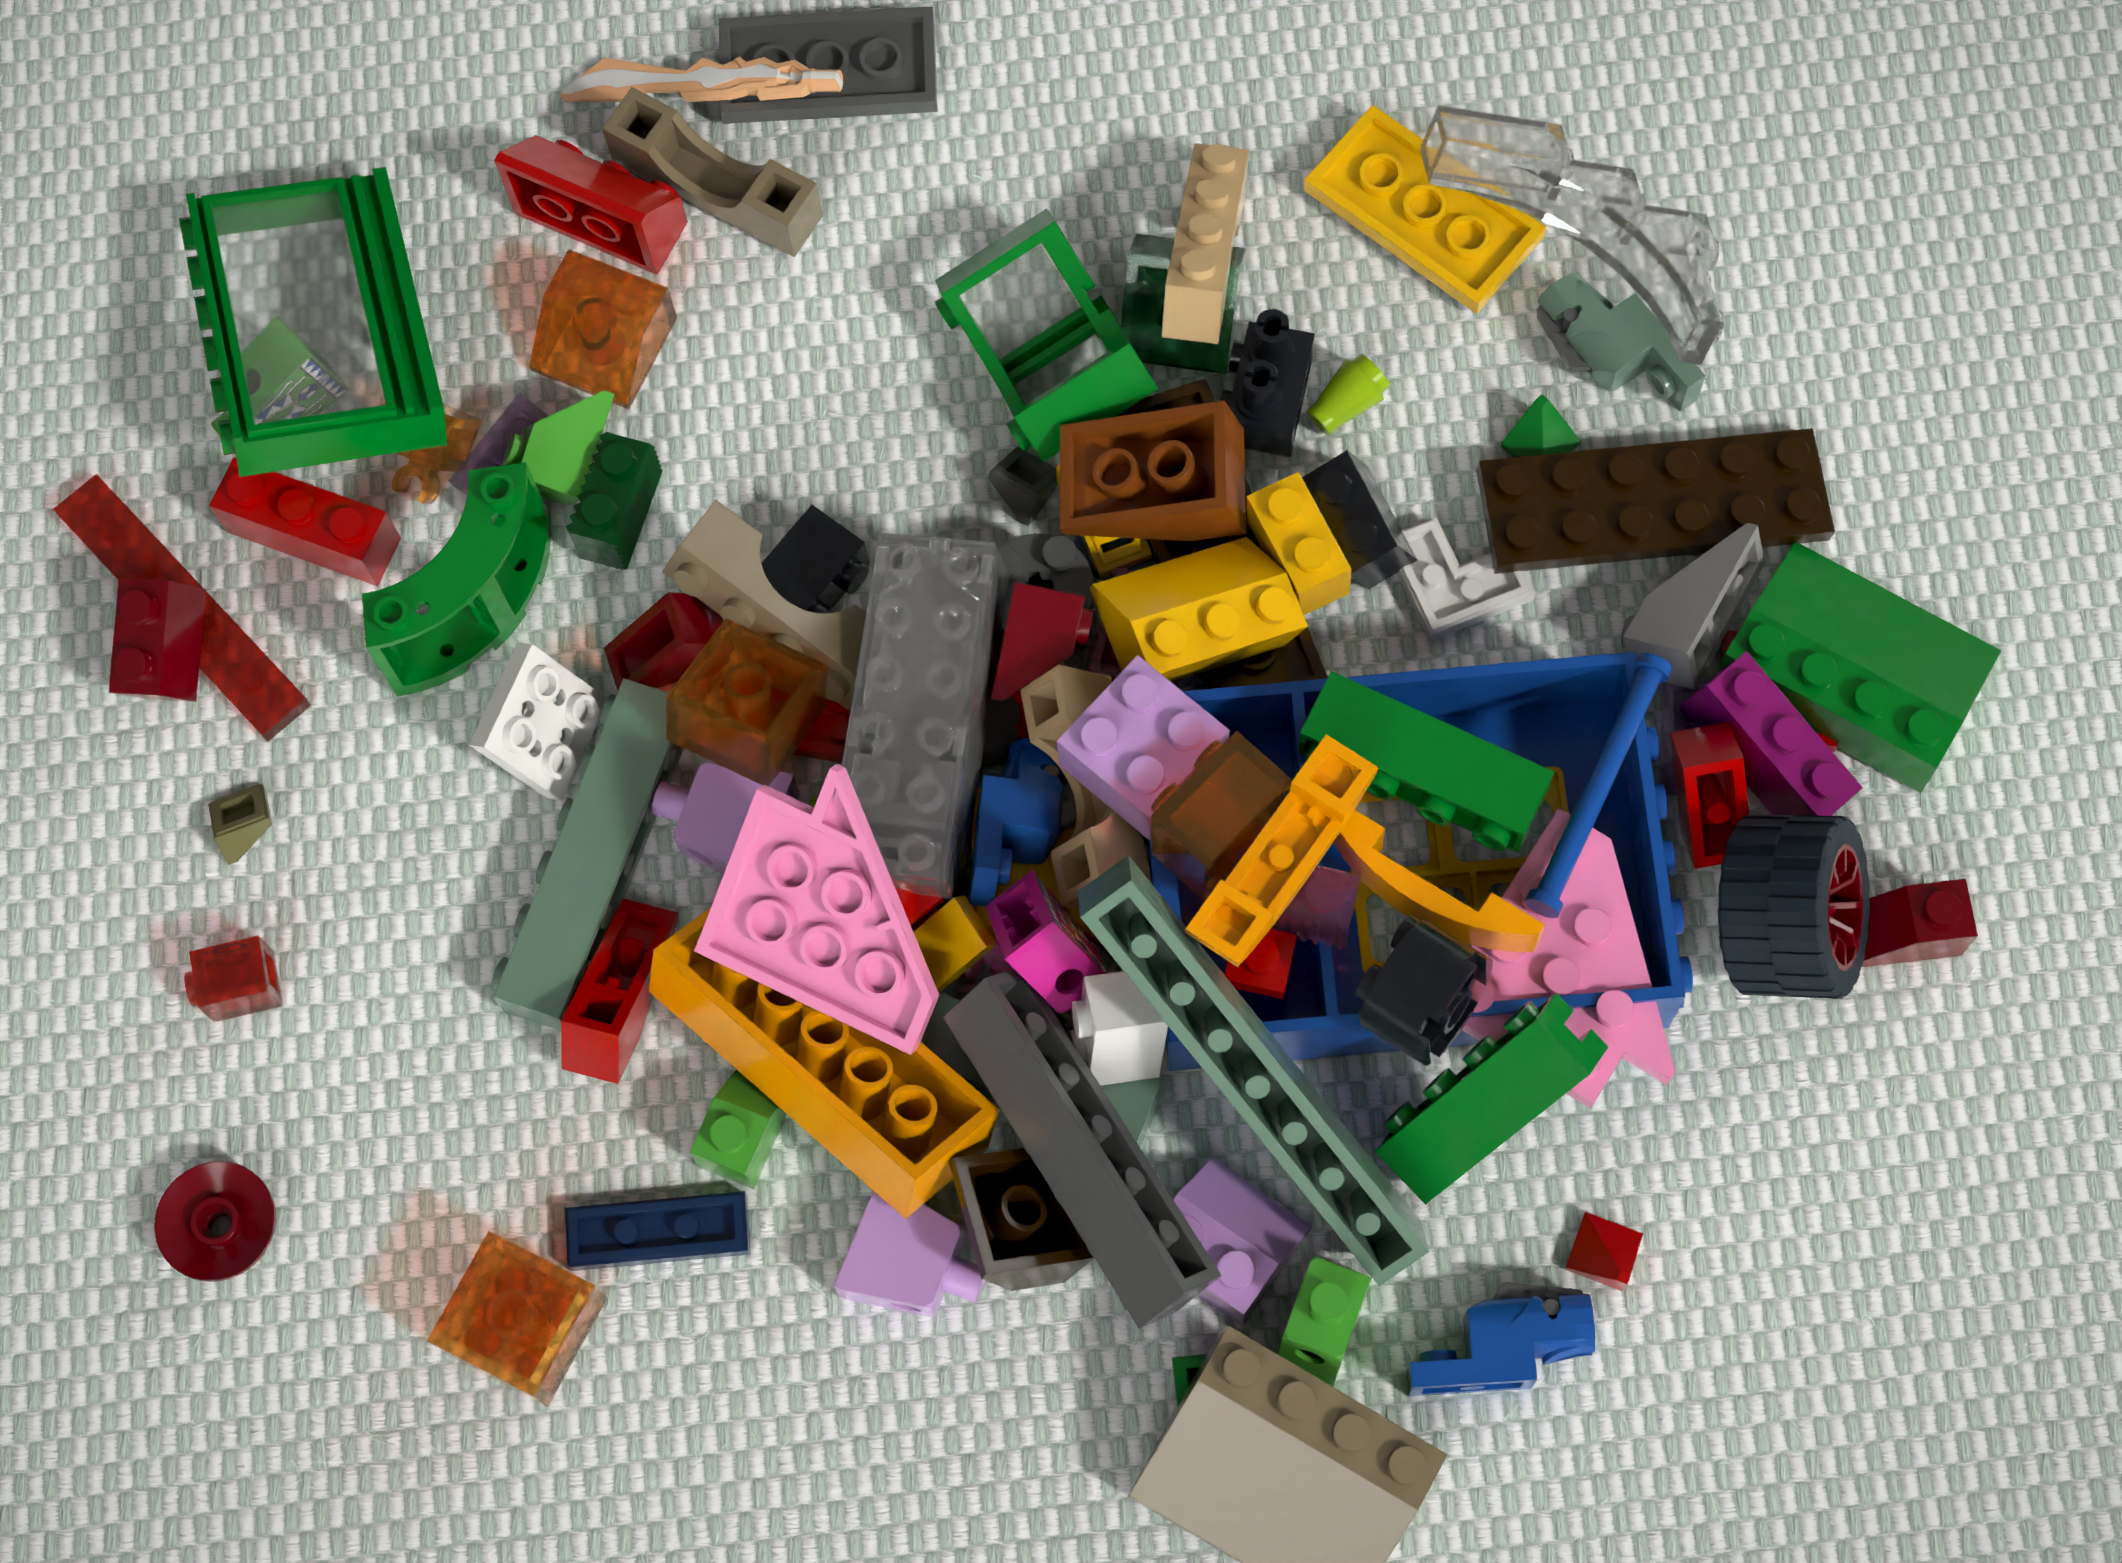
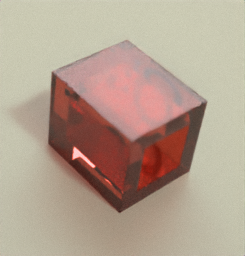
[184,935,283,1022]

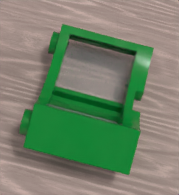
[934,208,1158,462]

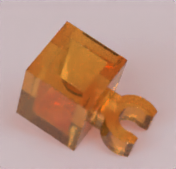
[392,403,482,504]

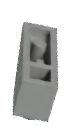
[1621,523,1765,690]

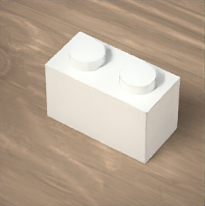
[1068,971,1168,1086]

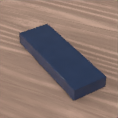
[565,1191,751,1271]

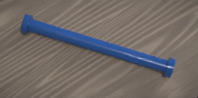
[1524,652,1672,918]

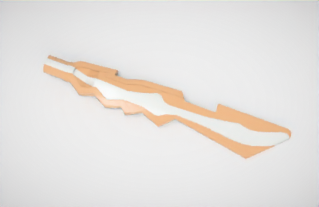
[561,57,843,102]

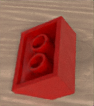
[494,135,688,275]

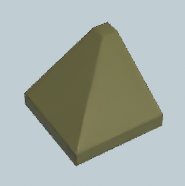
[208,784,272,865]

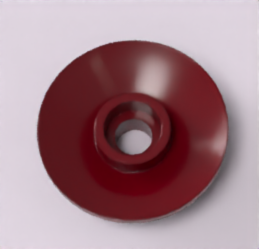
[154,1161,276,1282]

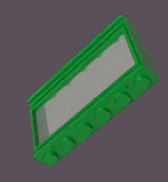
[179,167,447,477]

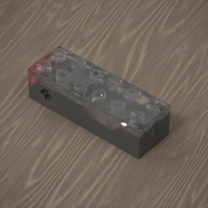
[842,533,1009,926]

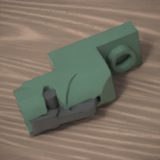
[1536,272,1706,411]

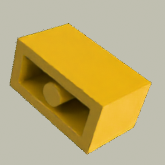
[1246,472,1352,615]

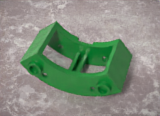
[362,462,551,697]

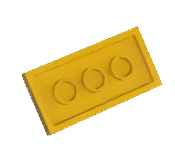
[1304,104,1547,314]

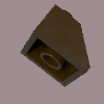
[949,1148,1094,1291]

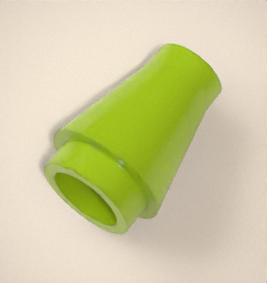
[1306,353,1390,436]

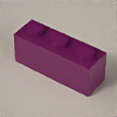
[1679,651,1863,816]

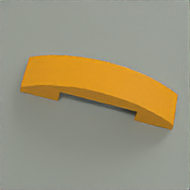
[1185,734,1378,967]
[1333,810,1545,952]

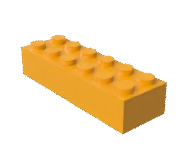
[648,907,999,1219]

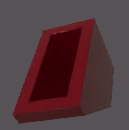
[991,581,1094,701]
[604,592,738,691]
[1861,879,1978,968]

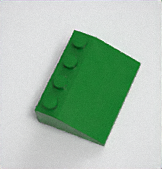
[1717,541,2001,793]

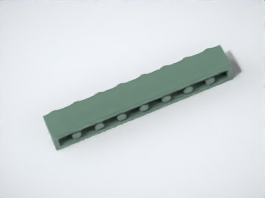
[1078,855,1429,1286]

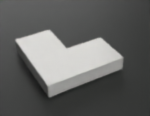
[1397,517,1536,642]

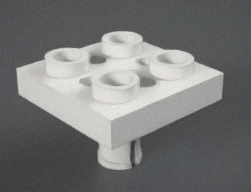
[469,642,607,801]

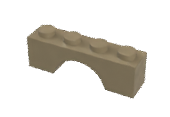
[602,87,823,257]
[662,500,876,710]

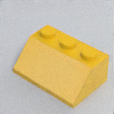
[1089,537,1308,682]

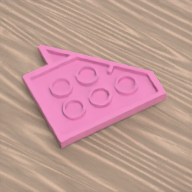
[694,764,939,1055]
[1462,808,1676,1109]

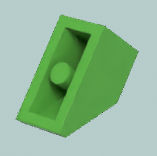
[502,390,615,506]
[690,1069,787,1189]

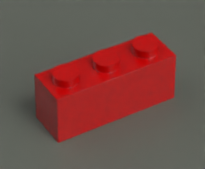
[209,457,401,587]

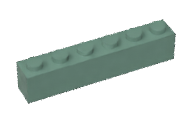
[492,678,696,1031]

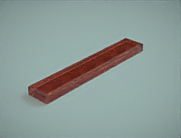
[53,474,311,742]

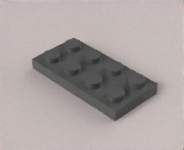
[719,6,938,124]

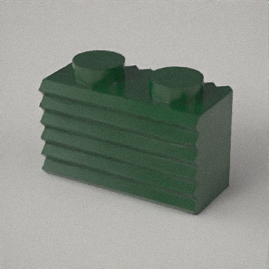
[566,432,663,570]

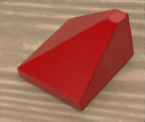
[1564,1212,1643,1292]

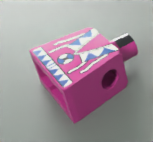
[985,870,1107,1013]

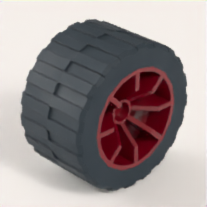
[1718,815,1870,999]

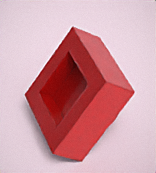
[1225,929,1297,999]

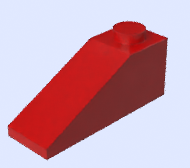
[561,898,679,1084]

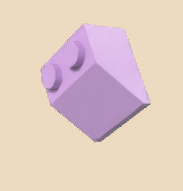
[1173,1157,1312,1327]

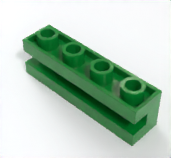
[1298,671,1554,853]
[1375,992,1608,1205]

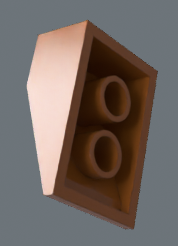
[1060,400,1246,541]

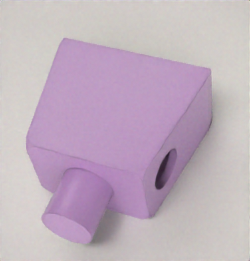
[652,762,800,875]
[833,1191,987,1317]

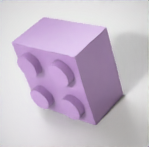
[1057,655,1230,840]

